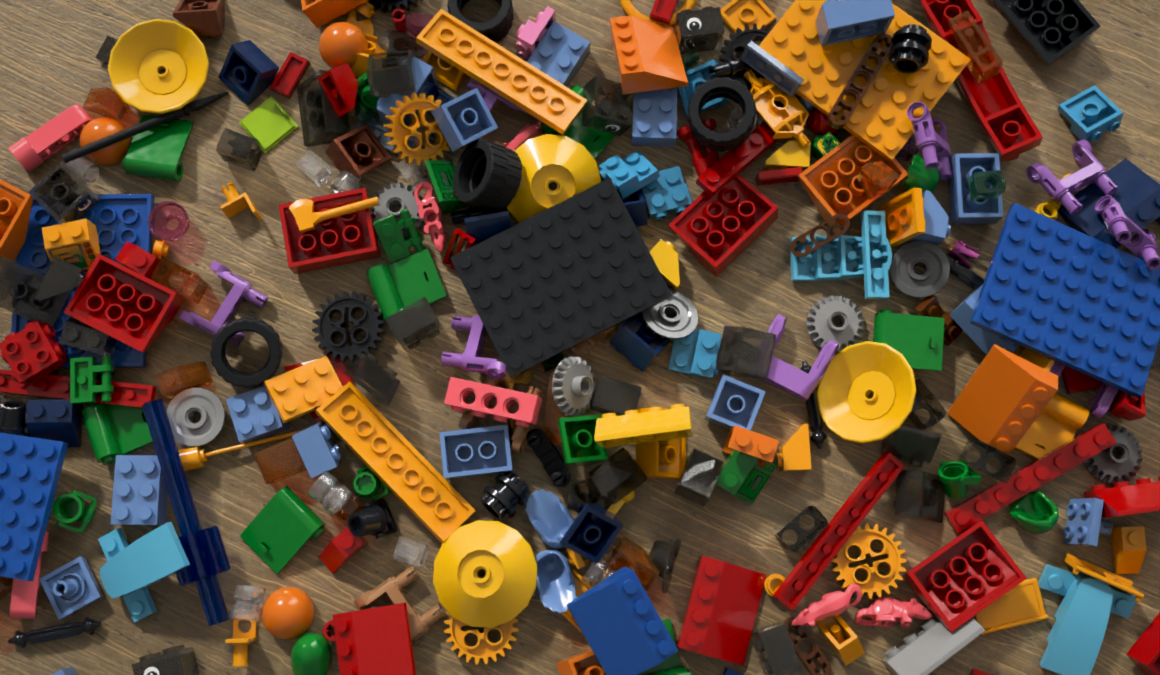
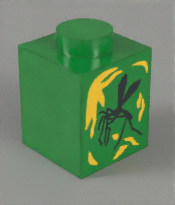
[810,131,840,161]

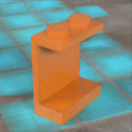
[722,425,779,463]

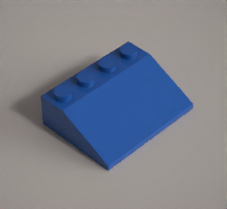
[566,567,679,675]

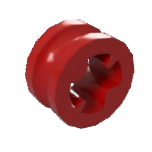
[323,620,336,641]

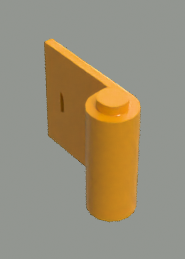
[1015,393,1090,459]

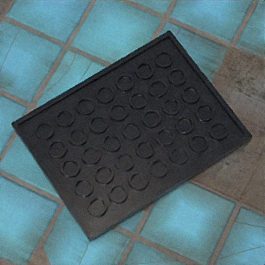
[450,178,672,378]

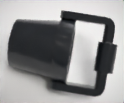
[0,401,30,437]
[348,499,397,539]

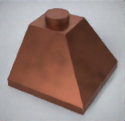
[173,0,225,38]
[325,123,392,177]

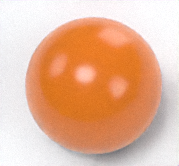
[319,22,368,68]
[79,117,131,166]
[262,587,315,640]

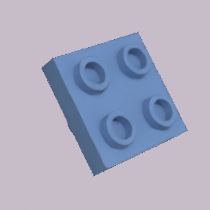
[1063,498,1113,547]
[39,556,104,620]

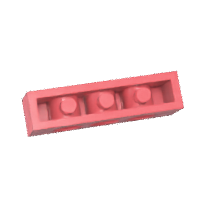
[444,377,542,428]

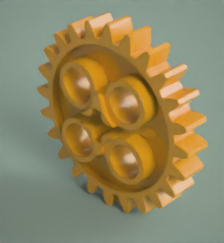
[383,93,450,166]
[831,523,907,599]
[444,611,519,665]

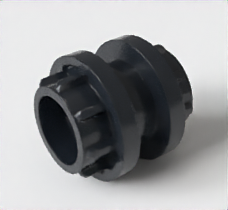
[889,24,932,74]
[481,471,530,520]

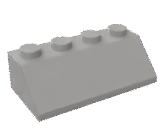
[881,617,985,675]

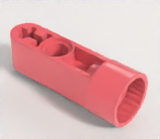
[8,104,92,173]
[10,531,49,619]

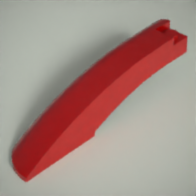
[919,0,1043,161]

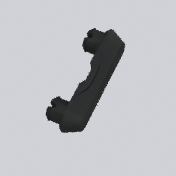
[527,428,570,487]

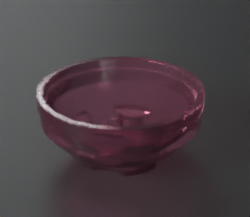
[405,13,434,39]
[148,201,190,241]

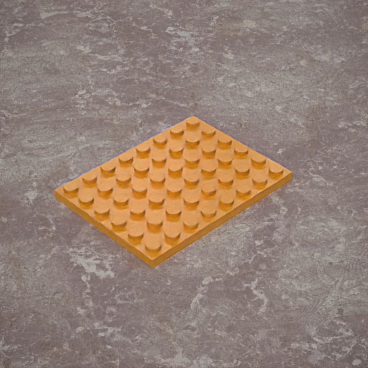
[759,0,971,162]

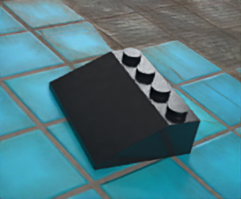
[993,0,1100,66]

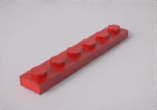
[696,105,784,197]

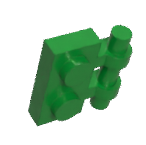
[373,209,425,263]
[70,356,114,404]

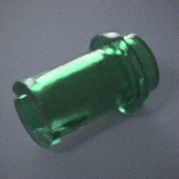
[681,49,700,70]

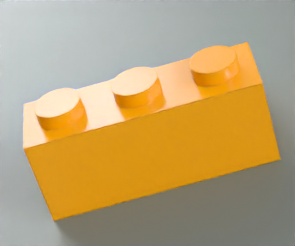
[635,407,686,479]

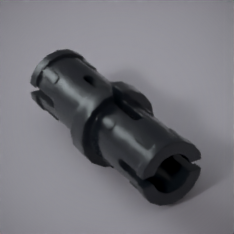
[708,59,751,80]

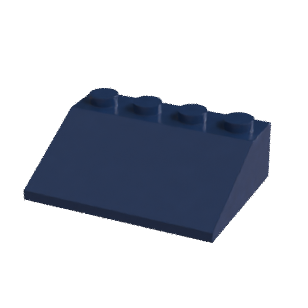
[1058,158,1160,248]

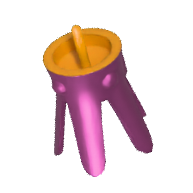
[947,240,982,269]

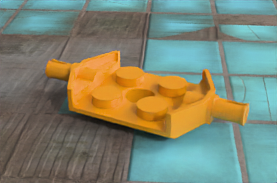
[744,70,810,147]

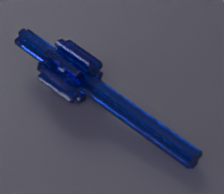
[142,399,231,626]

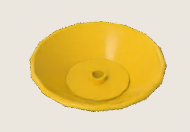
[108,19,209,114]
[507,134,601,223]
[816,341,917,444]
[433,520,537,628]

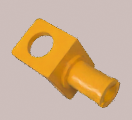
[220,183,263,221]
[225,614,257,666]

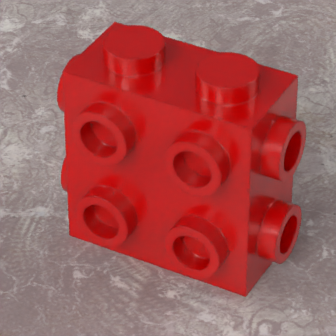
[0,321,69,385]

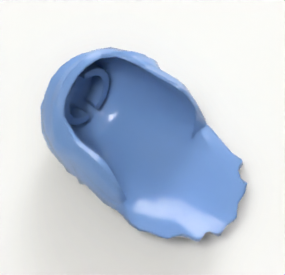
[525,489,575,549]
[535,550,576,614]

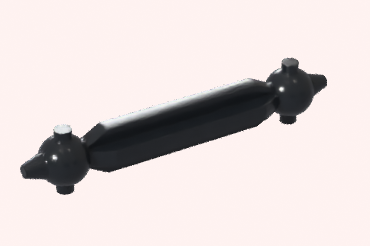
[800,360,827,449]
[8,617,101,648]

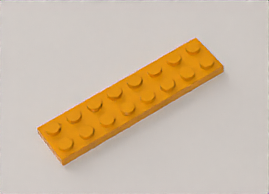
[416,9,587,135]
[315,381,476,543]

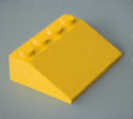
[594,404,694,449]

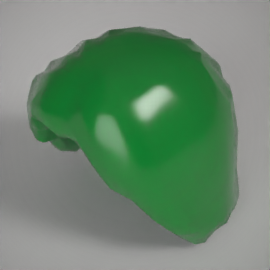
[904,154,940,194]
[1009,492,1059,534]
[291,632,332,675]

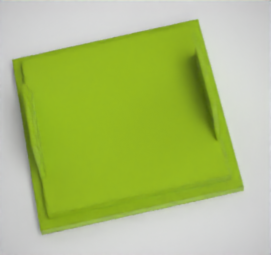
[238,96,299,154]

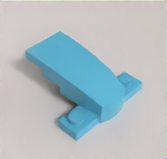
[790,210,892,299]
[98,522,190,623]
[1038,564,1136,675]

